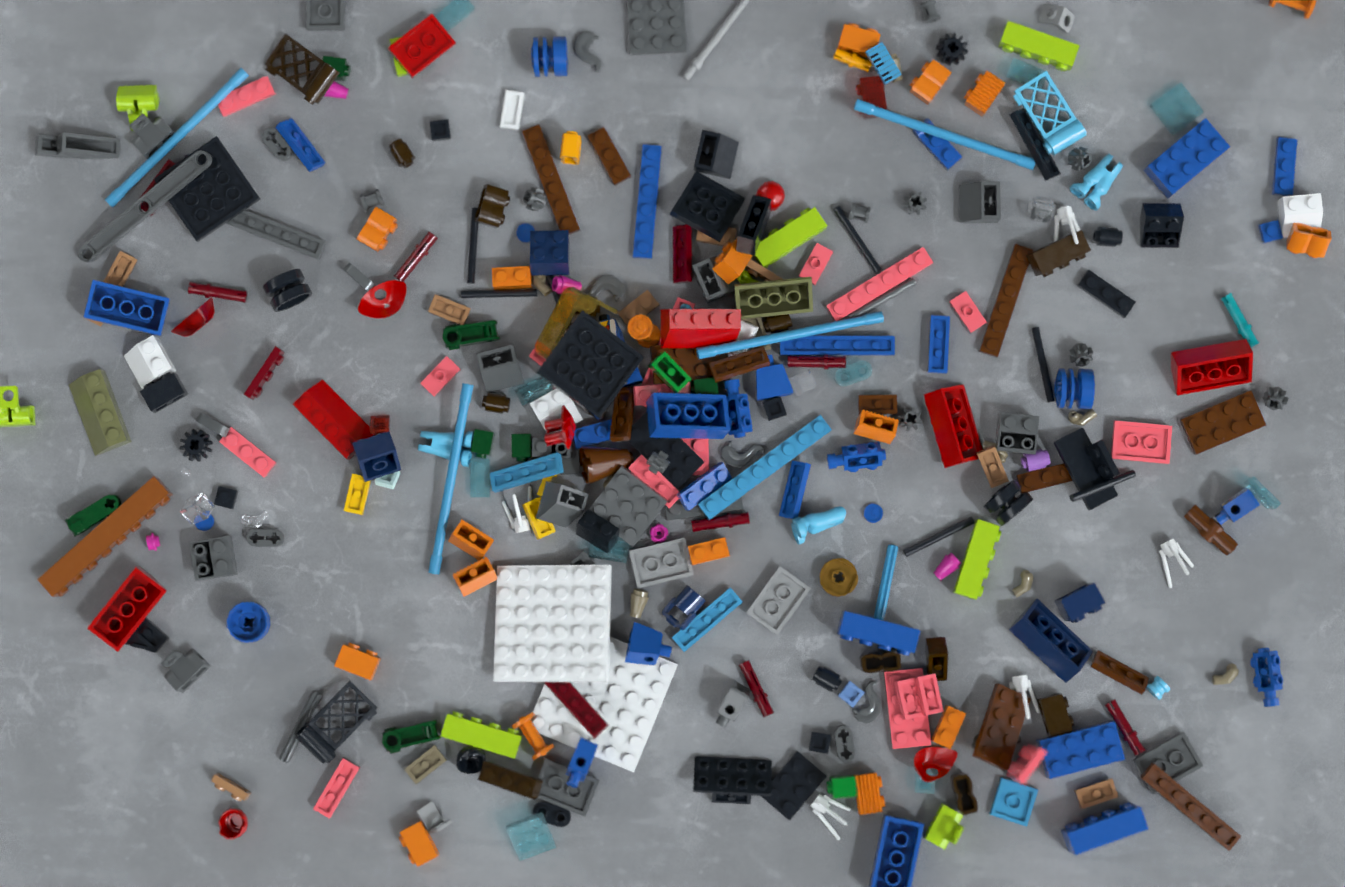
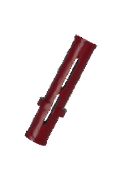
[394,231,438,282]
[188,282,248,303]
[788,354,846,370]
[691,512,750,532]
[738,660,774,718]
[1105,699,1145,756]

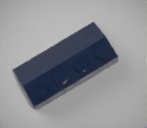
[1009,598,1094,683]

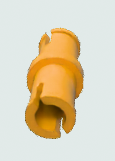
[833,48,872,73]

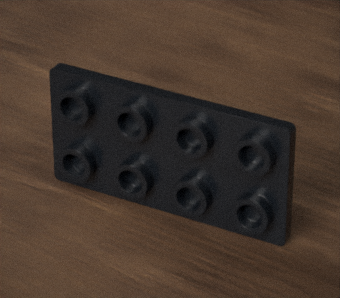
[1054,428,1120,511]
[693,756,772,804]

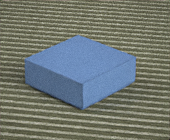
[837,680,865,708]

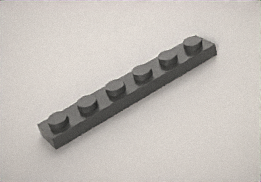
[226,210,326,260]

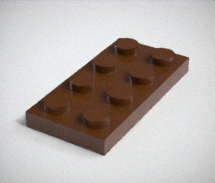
[650,345,728,384]
[1180,390,1266,455]
[972,683,1031,771]

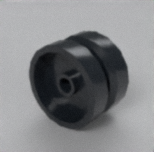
[263,269,313,312]
[984,478,1033,526]

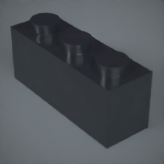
[736,195,772,256]

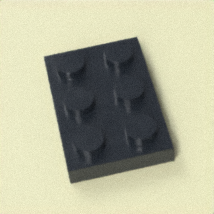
[761,751,827,821]

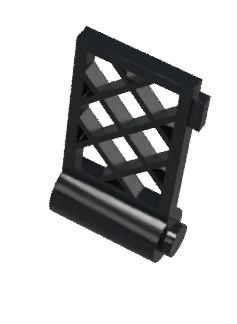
[295,680,378,763]

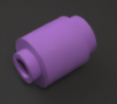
[1020,449,1050,472]

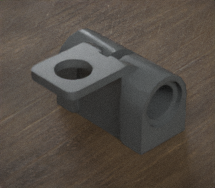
[130,114,175,159]
[161,648,210,693]

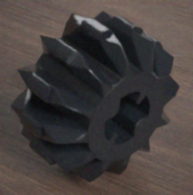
[936,33,968,66]
[179,429,213,462]

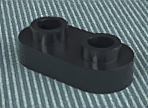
[533,801,571,827]

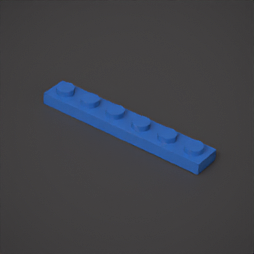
[633,144,662,259]
[780,336,895,356]

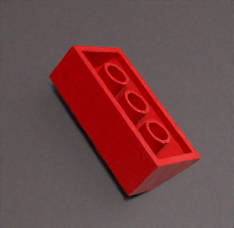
[661,309,741,348]
[1171,339,1253,396]
[292,379,376,460]
[923,384,983,468]
[87,566,167,652]

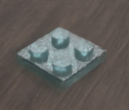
[1150,82,1204,136]
[506,812,556,861]

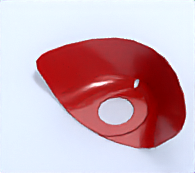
[358,280,407,319]
[171,297,215,337]
[914,747,958,782]

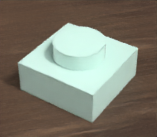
[375,471,400,490]

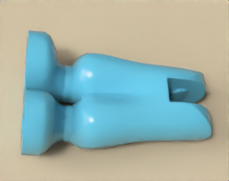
[1069,153,1124,211]
[418,431,474,467]
[791,506,846,545]

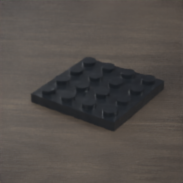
[154,136,260,242]
[536,310,644,419]

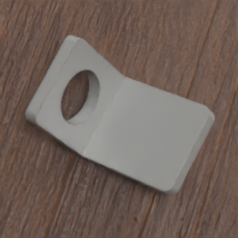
[1038,5,1075,33]
[417,802,452,834]

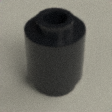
[1093,227,1123,247]
[812,666,842,692]

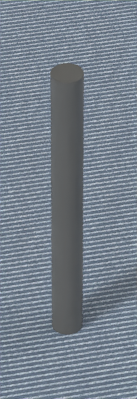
[847,278,917,319]

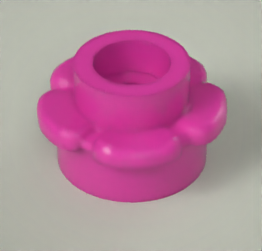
[649,524,668,543]
[146,533,160,551]

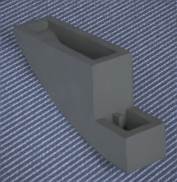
[35,132,120,159]

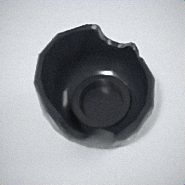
[456,746,486,774]

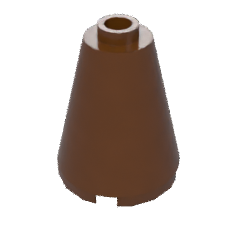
[579,446,634,484]

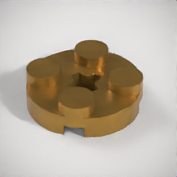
[819,558,858,597]

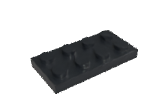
[627,411,705,490]

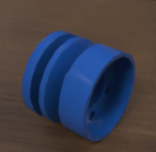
[531,36,568,77]
[1054,368,1095,409]
[227,602,271,643]

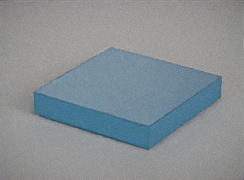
[989,777,1038,827]

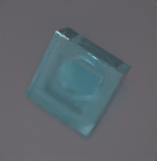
[915,773,935,794]

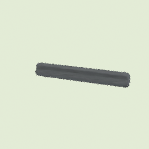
[279,691,322,763]

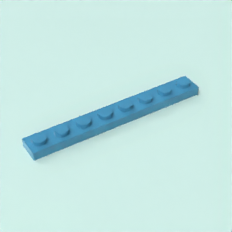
[698,415,832,520]

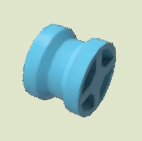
[1146,676,1170,700]

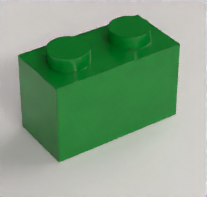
[648,351,692,393]
[826,774,857,799]

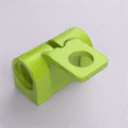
[116,85,160,132]
[0,386,36,428]
[923,803,964,850]

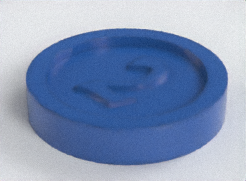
[516,223,535,243]
[864,504,883,523]
[195,512,215,531]

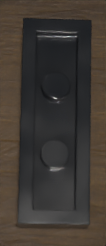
[1077,270,1136,318]

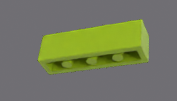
[998,21,1080,71]
[753,207,827,268]
[953,519,1001,600]
[440,711,523,759]

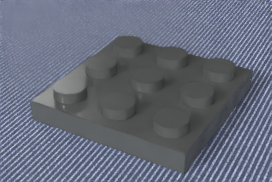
[627,0,687,56]
[589,465,668,547]

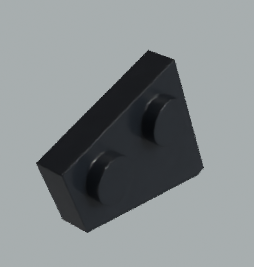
[125,617,169,653]

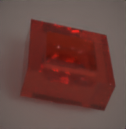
[369,415,390,434]

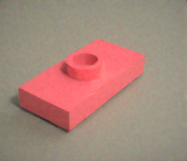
[799,243,833,285]
[949,291,987,333]
[420,356,461,397]

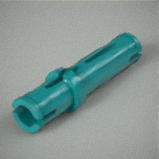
[1221,293,1260,347]

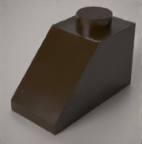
[925,637,948,681]

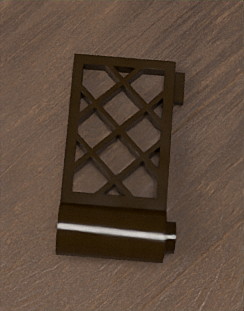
[264,33,340,105]

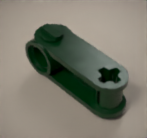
[442,320,500,351]
[64,495,121,537]
[382,720,441,754]

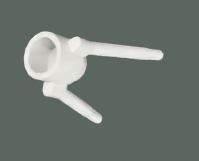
[1054,206,1080,244]
[502,486,532,533]
[1159,538,1194,588]
[1009,675,1040,719]
[811,794,851,840]

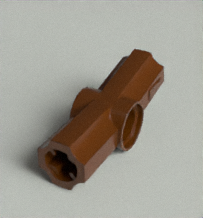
[1184,504,1238,556]

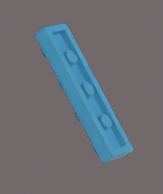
[490,452,564,493]
[672,587,743,652]

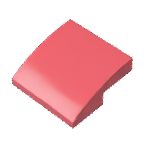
[895,673,944,720]

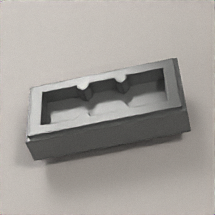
[561,440,580,475]

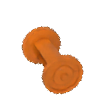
[1269,0,1317,19]
[628,314,661,348]
[511,712,555,761]

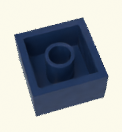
[530,230,570,276]
[352,431,401,482]
[1054,582,1106,623]

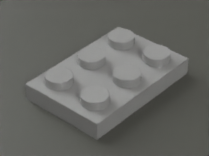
[629,538,694,588]
[746,566,811,635]

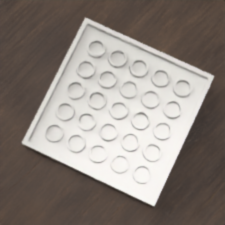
[493,565,612,682]
[531,637,678,772]

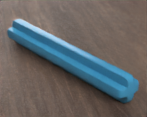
[874,544,898,620]

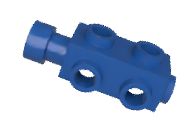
[724,379,753,438]
[827,442,886,472]
[1250,647,1283,707]

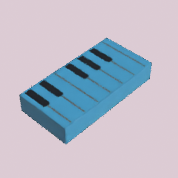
[865,42,902,85]

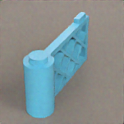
[1013,71,1087,155]

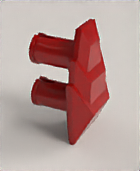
[544,405,576,449]

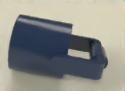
[662,585,706,630]

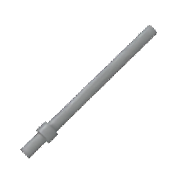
[682,0,750,81]

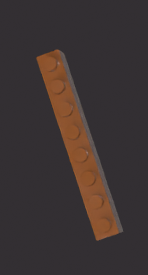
[37,476,173,597]

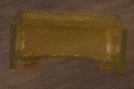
[535,287,619,359]

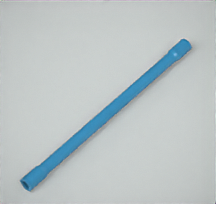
[104,68,249,207]
[853,99,1035,170]
[696,311,884,359]
[428,383,474,575]

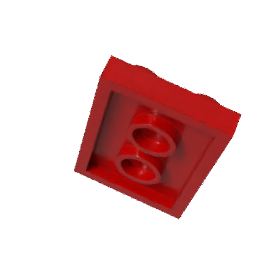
[388,14,456,78]

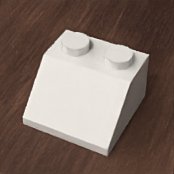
[1277,193,1323,238]
[124,335,176,389]
[530,388,583,434]

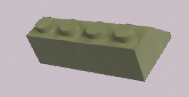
[734,277,813,319]
[69,369,132,456]

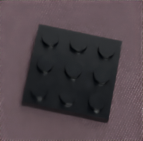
[670,171,746,242]

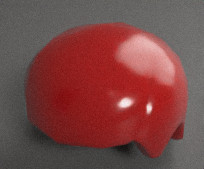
[755,181,785,211]
[218,808,248,839]

